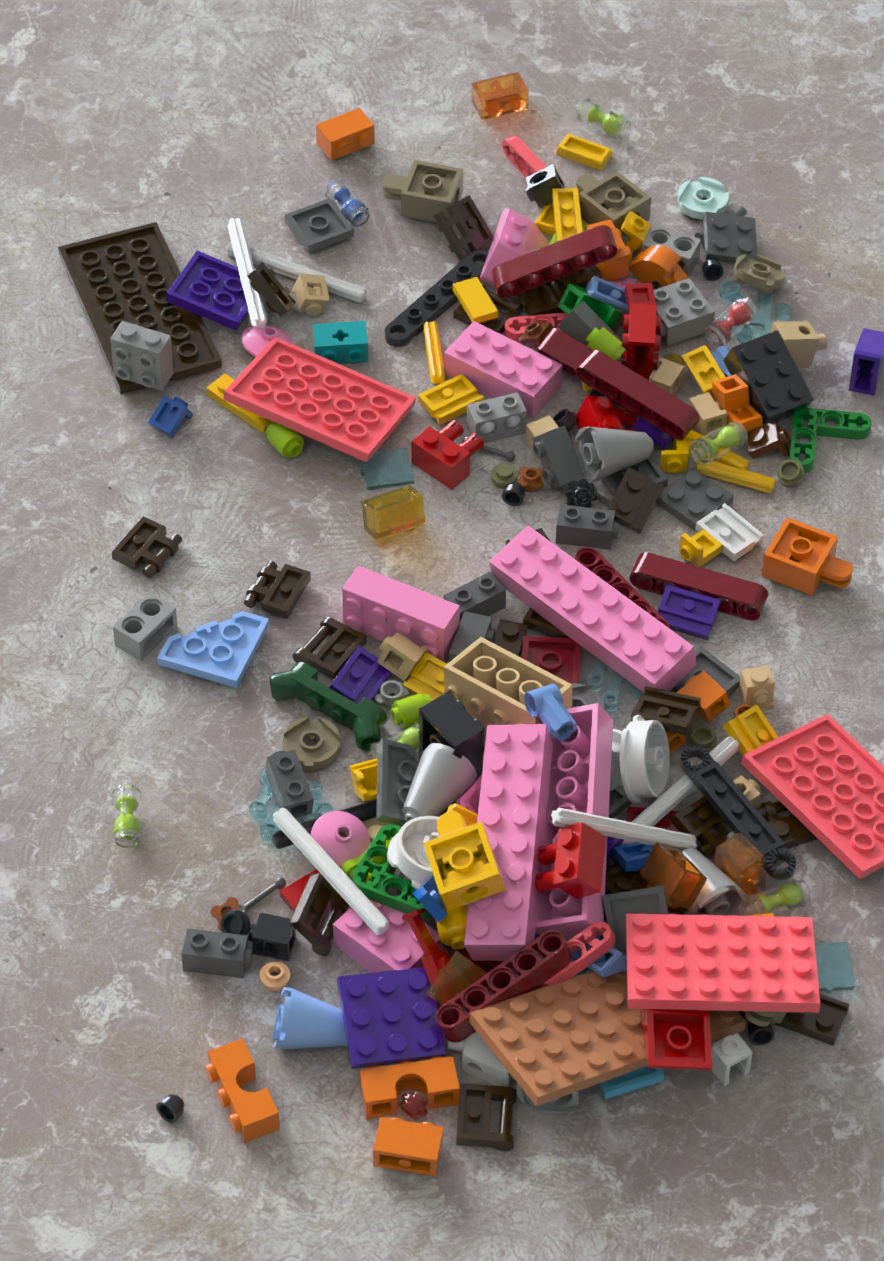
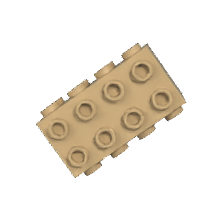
[444,637,572,741]

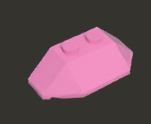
[480,208,548,287]

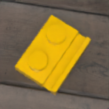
[418,373,484,426]
[403,652,447,701]
[723,704,779,757]

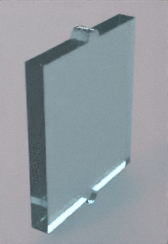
[360,448,414,491]
[815,940,855,994]

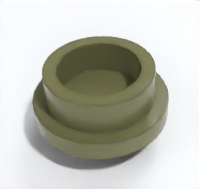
[777,459,805,486]
[491,464,518,489]
[688,726,717,752]

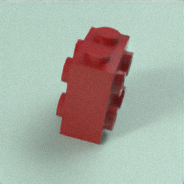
[621,304,661,380]

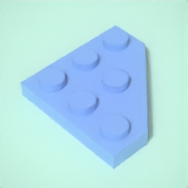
[157,611,269,688]

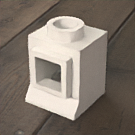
[711,1033,753,1086]

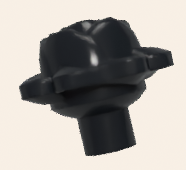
[564,478,597,508]

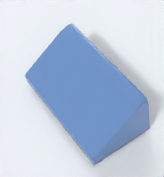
[586,276,629,313]
[571,937,627,978]

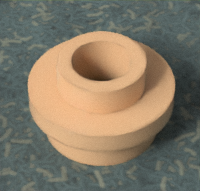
[260,962,291,992]

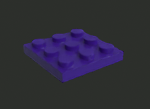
[165,251,261,331]
[337,967,446,1069]

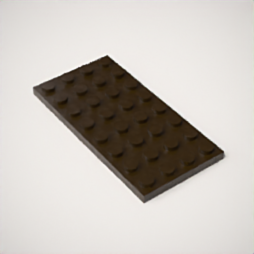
[58,222,222,394]

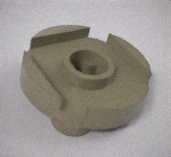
[733,254,786,294]
[282,717,341,773]

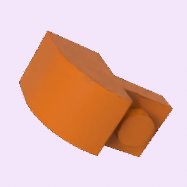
[629,245,689,287]
[712,374,763,434]

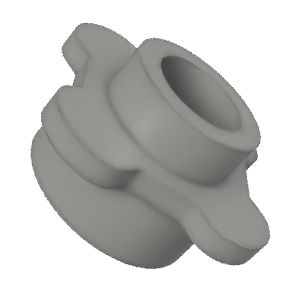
[375,680,408,708]

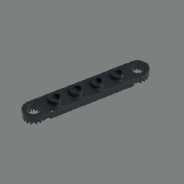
[385,250,488,347]
[680,745,796,880]

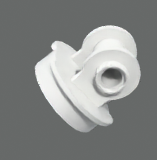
[610,715,670,804]
[387,816,439,916]

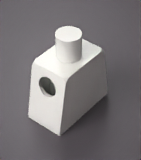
[448,1032,512,1087]

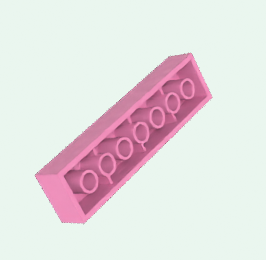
[489,526,697,692]
[535,703,613,941]
[464,724,553,961]

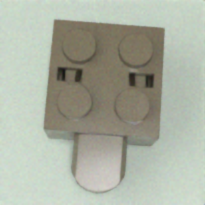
[383,160,463,223]
[576,171,651,237]

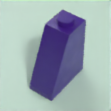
[849,328,884,396]

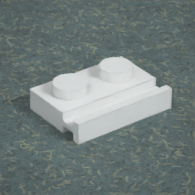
[695,503,764,562]

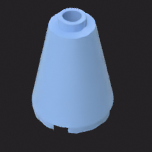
[273,987,348,1050]

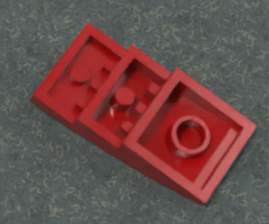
[641,1009,712,1071]

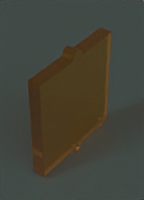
[426,951,487,1007]

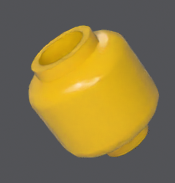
[436,905,468,949]

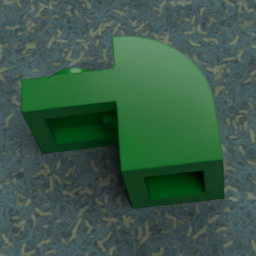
[558,284,621,330]

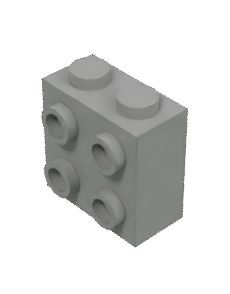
[653,278,715,346]
[110,321,174,391]

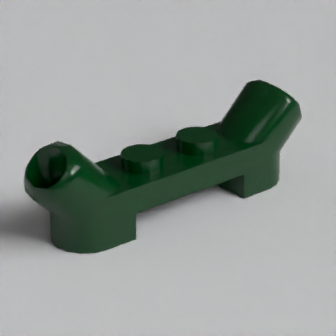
[270,662,388,751]

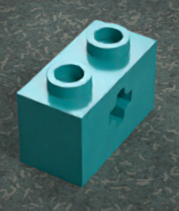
[313,321,368,364]

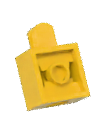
[423,811,507,911]

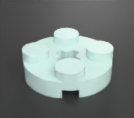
[678,177,729,220]

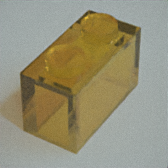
[361,485,426,541]

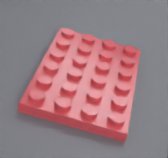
[223,337,416,462]
[741,714,884,879]
[625,913,820,1013]

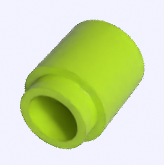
[586,327,626,361]
[265,422,304,458]
[390,693,432,729]

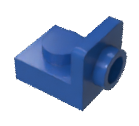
[148,395,193,437]
[613,842,662,881]
[412,875,448,923]

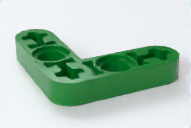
[789,408,872,473]
[352,824,431,919]

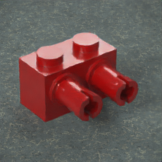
[575,395,637,431]
[411,420,484,490]
[535,822,606,899]

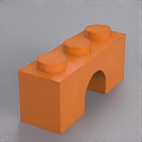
[665,670,730,755]
[205,1038,280,1143]
[359,1056,460,1119]

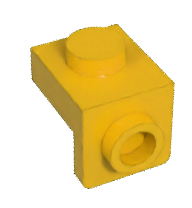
[621,211,652,253]
[659,436,692,473]
[679,529,723,567]

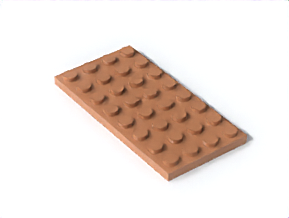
[468,970,747,1106]

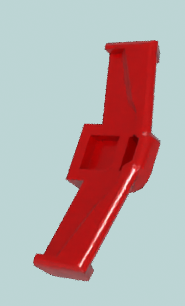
[402,907,458,1025]

